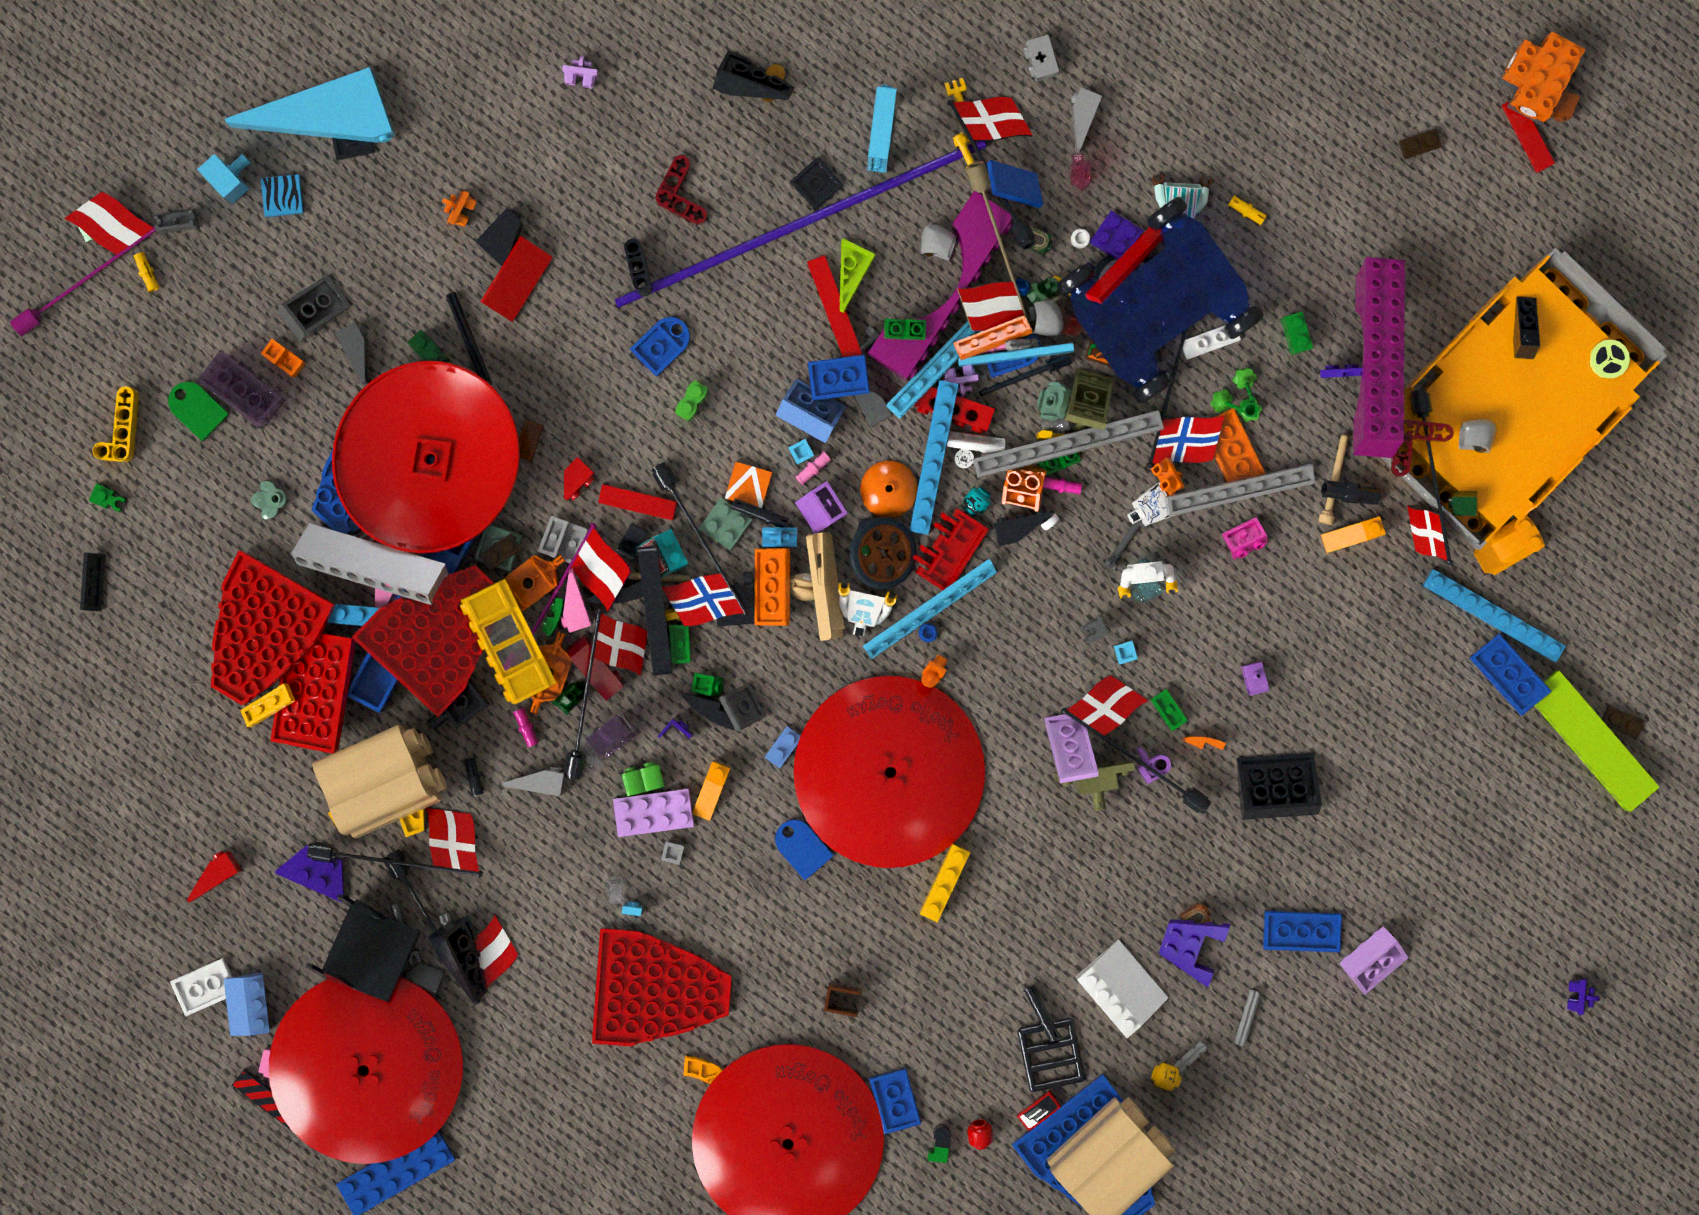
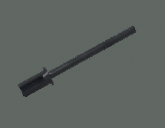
[979,354,1072,396]

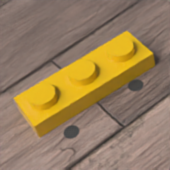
[240,684,295,727]

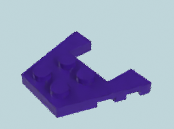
[1320,364,1362,378]
[1159,919,1231,987]

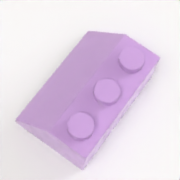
[1339,927,1408,995]

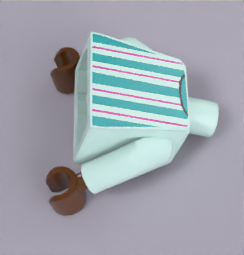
[1152,174,1212,228]

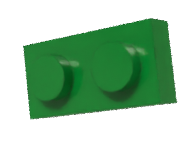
[669,625,691,664]
[1150,689,1188,731]

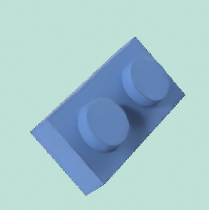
[765,726,800,768]

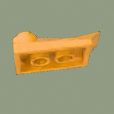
[1473,515,1545,575]

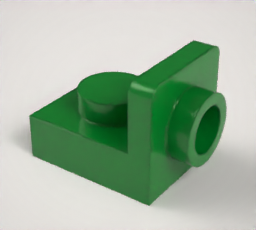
[691,673,723,696]

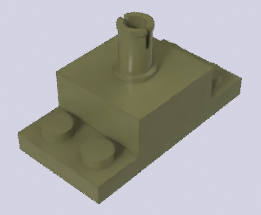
[1065,368,1114,431]
[1054,760,1135,811]

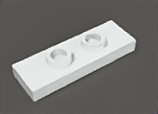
[1182,326,1241,360]
[947,431,1005,453]

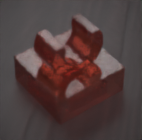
[1060,314,1082,337]

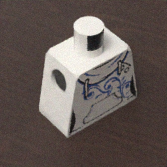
[1127,482,1175,526]

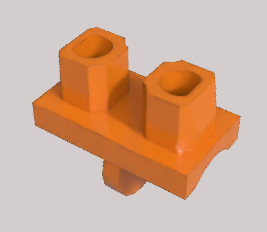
[442,191,477,226]
[1151,458,1185,496]
[921,655,948,687]

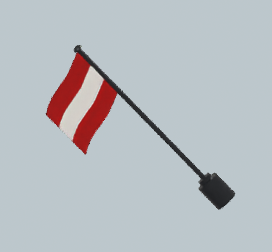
[383,849,518,1005]

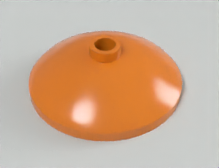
[860,461,918,518]

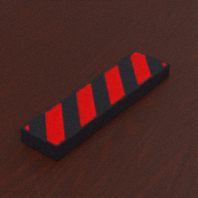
[232,1069,293,1132]

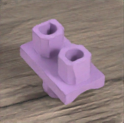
[562,55,599,88]
[943,365,979,398]

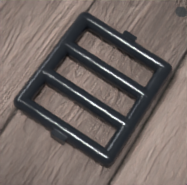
[1017,1018,1085,1092]

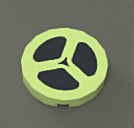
[1589,340,1630,379]

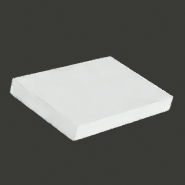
[170,958,232,1017]

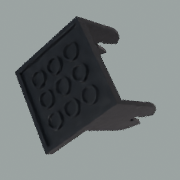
[305,894,421,1003]

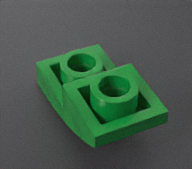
[884,318,926,340]
[1038,453,1081,476]
[543,598,565,637]

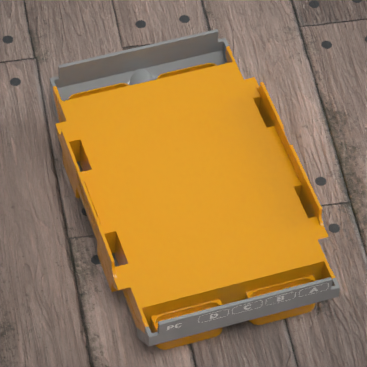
[1381,248,1667,550]

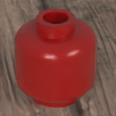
[967,1119,993,1150]

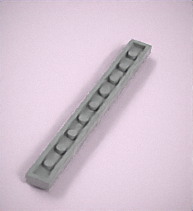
[973,410,1164,479]

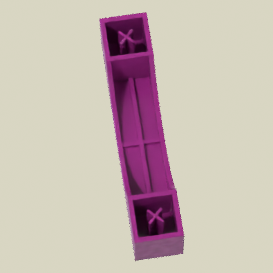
[868,191,1014,381]
[1353,257,1405,458]

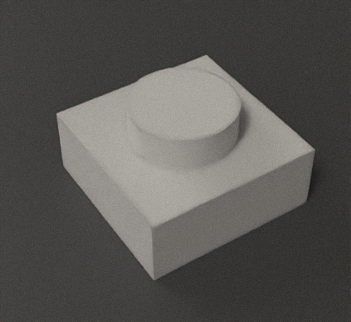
[661,841,685,865]

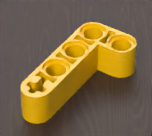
[92,386,139,462]

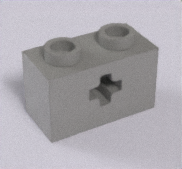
[1023,35,1059,82]

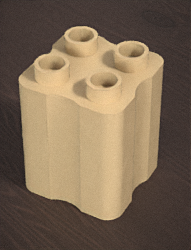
[312,724,447,838]
[1046,1097,1175,1215]

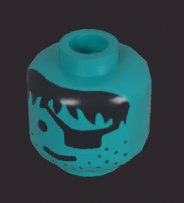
[963,486,992,515]

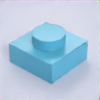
[788,439,814,465]
[1113,641,1138,665]
[622,901,643,916]

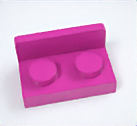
[1222,517,1268,560]

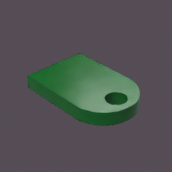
[168,382,230,442]

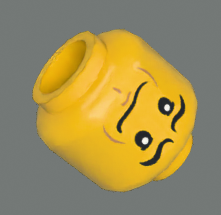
[1151,1063,1181,1091]

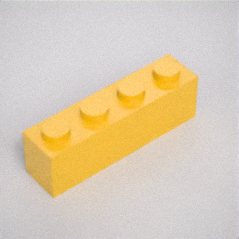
[919,843,970,922]

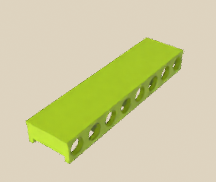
[1535,670,1659,812]

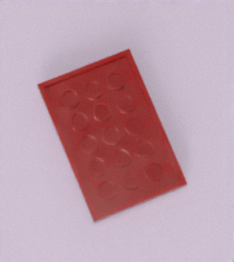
[270,633,356,754]

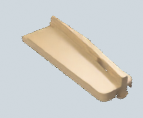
[806,532,845,641]

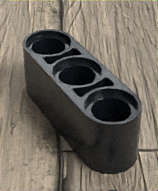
[624,238,653,296]

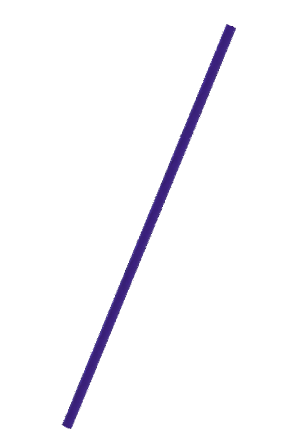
[614,141,987,308]

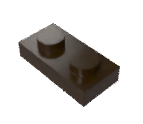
[1399,129,1442,160]
[479,533,522,571]
[1602,706,1645,738]

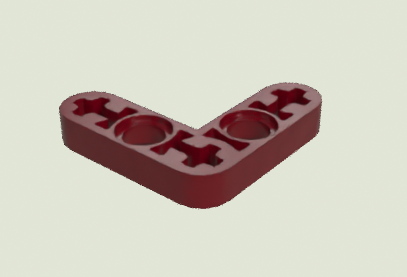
[655,155,707,225]
[1391,420,1454,477]

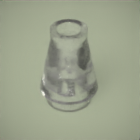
[1041,416,1070,433]

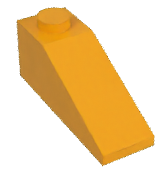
[1321,516,1386,553]
[693,761,731,821]

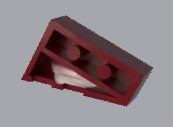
[566,635,624,700]

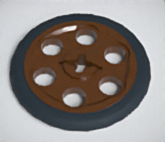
[850,517,916,589]

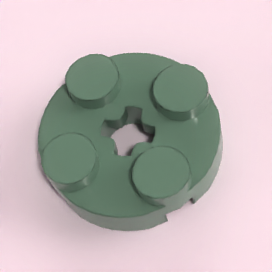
[1037,382,1071,421]

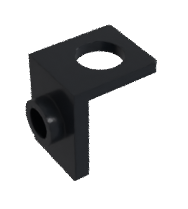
[616,523,648,560]

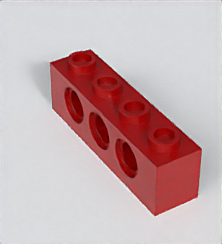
[914,387,995,434]

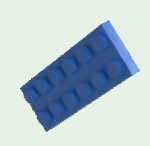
[336,1130,456,1215]

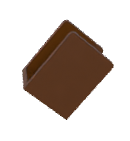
[824,983,862,1017]

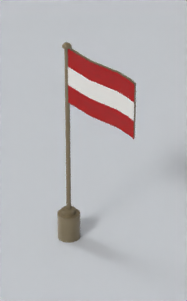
[957,161,1031,331]

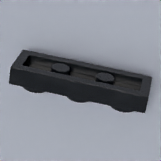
[80,553,105,611]

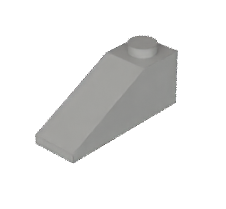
[1071,87,1102,153]
[503,767,565,796]

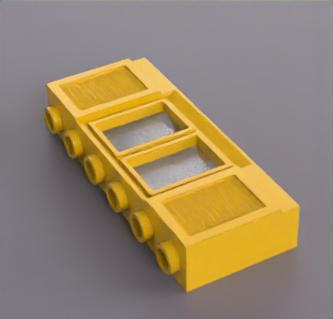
[460,579,556,704]

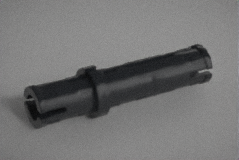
[731,498,789,528]
[1023,985,1061,1042]

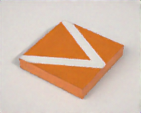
[725,462,772,508]

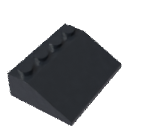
[1237,753,1322,820]

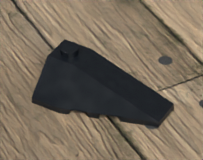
[712,51,795,100]
[428,916,487,1002]

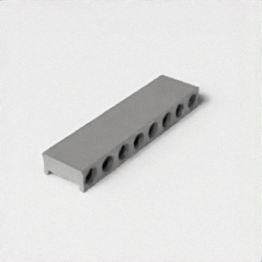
[291,523,449,605]

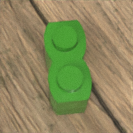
[675,381,708,422]
[622,762,665,796]

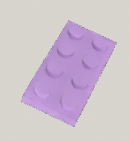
[1044,714,1098,783]
[613,788,694,837]

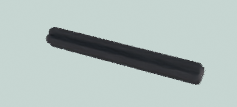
[446,292,490,381]

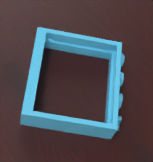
[867,84,897,173]

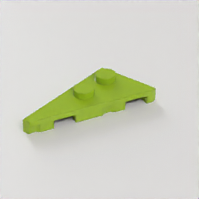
[840,238,875,313]

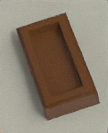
[519,419,544,462]

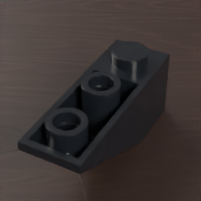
[1513,296,1540,359]
[993,509,1051,546]

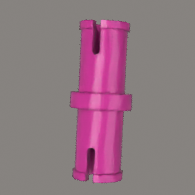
[1043,476,1082,495]
[513,707,539,747]

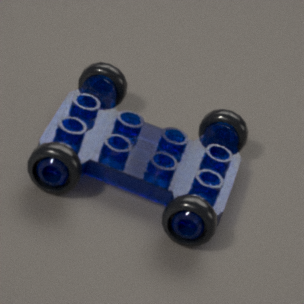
[1057,197,1264,403]

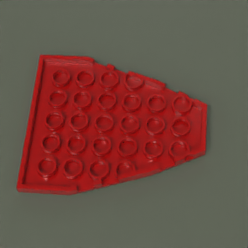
[211,550,336,705]
[352,565,494,717]
[592,928,732,1046]

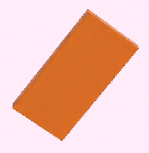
[1214,408,1266,482]
[754,548,790,626]

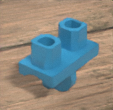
[762,527,797,547]

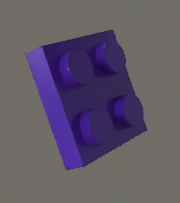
[1090,210,1143,260]

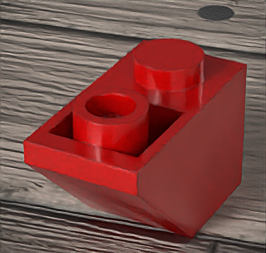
[564,457,595,501]

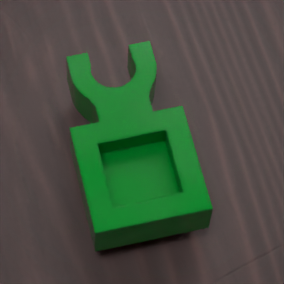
[88,483,127,512]

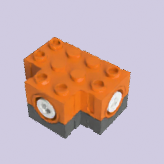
[1498,31,1586,126]

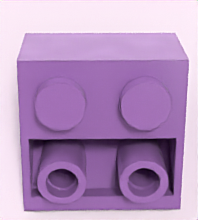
[795,481,848,534]

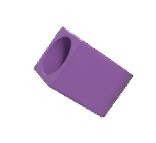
[1241,662,1269,696]
[1137,747,1171,784]

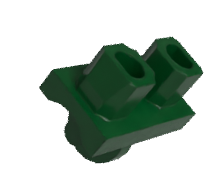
[1026,277,1058,304]
[552,681,585,716]

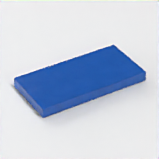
[1469,633,1552,717]
[1263,911,1342,952]

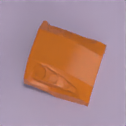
[1002,465,1047,512]

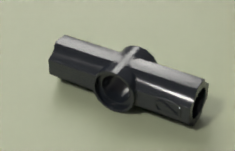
[1321,481,1381,505]

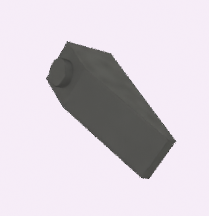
[335,322,369,385]
[854,389,891,427]

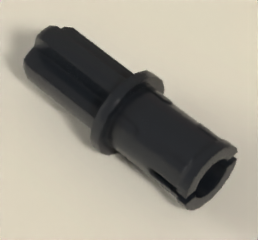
[464,757,484,796]

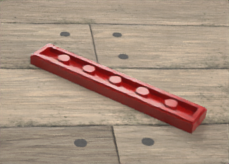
[1085,223,1172,304]
[807,255,862,357]

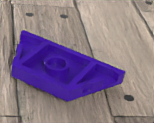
[275,845,344,903]

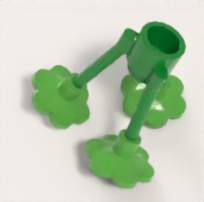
[1211,368,1262,422]

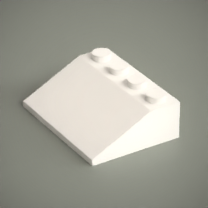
[1075,939,1168,1038]

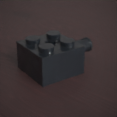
[428,678,490,730]

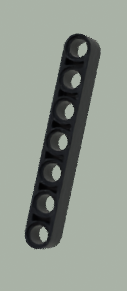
[637,545,672,676]

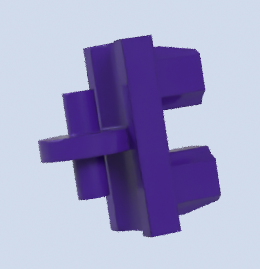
[1567,978,1600,1015]

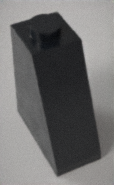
[475,208,523,266]

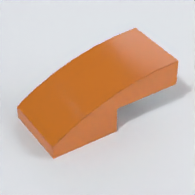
[261,339,306,378]
[1183,736,1226,750]

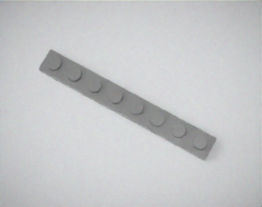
[1165,464,1315,516]

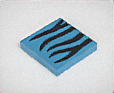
[261,174,304,217]

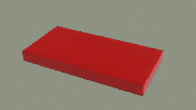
[480,236,552,322]

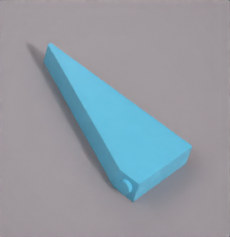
[225,67,396,143]

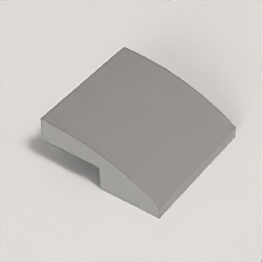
[538,516,589,563]

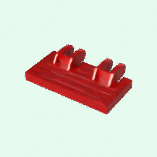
[913,508,989,591]

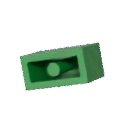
[1280,311,1313,356]

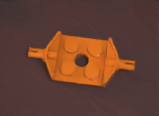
[503,554,566,611]
[530,632,572,714]

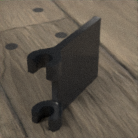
[713,572,755,627]

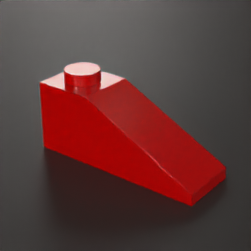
[187,850,242,903]

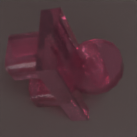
[1070,154,1091,189]

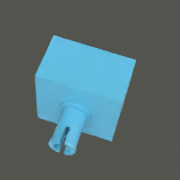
[197,154,250,204]

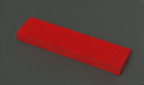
[1501,101,1555,173]
[598,484,677,521]

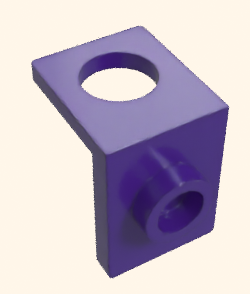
[657,718,693,738]

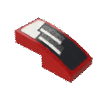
[1017,1091,1061,1131]

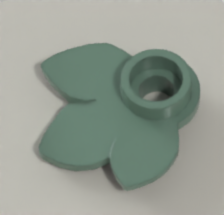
[251,481,288,520]

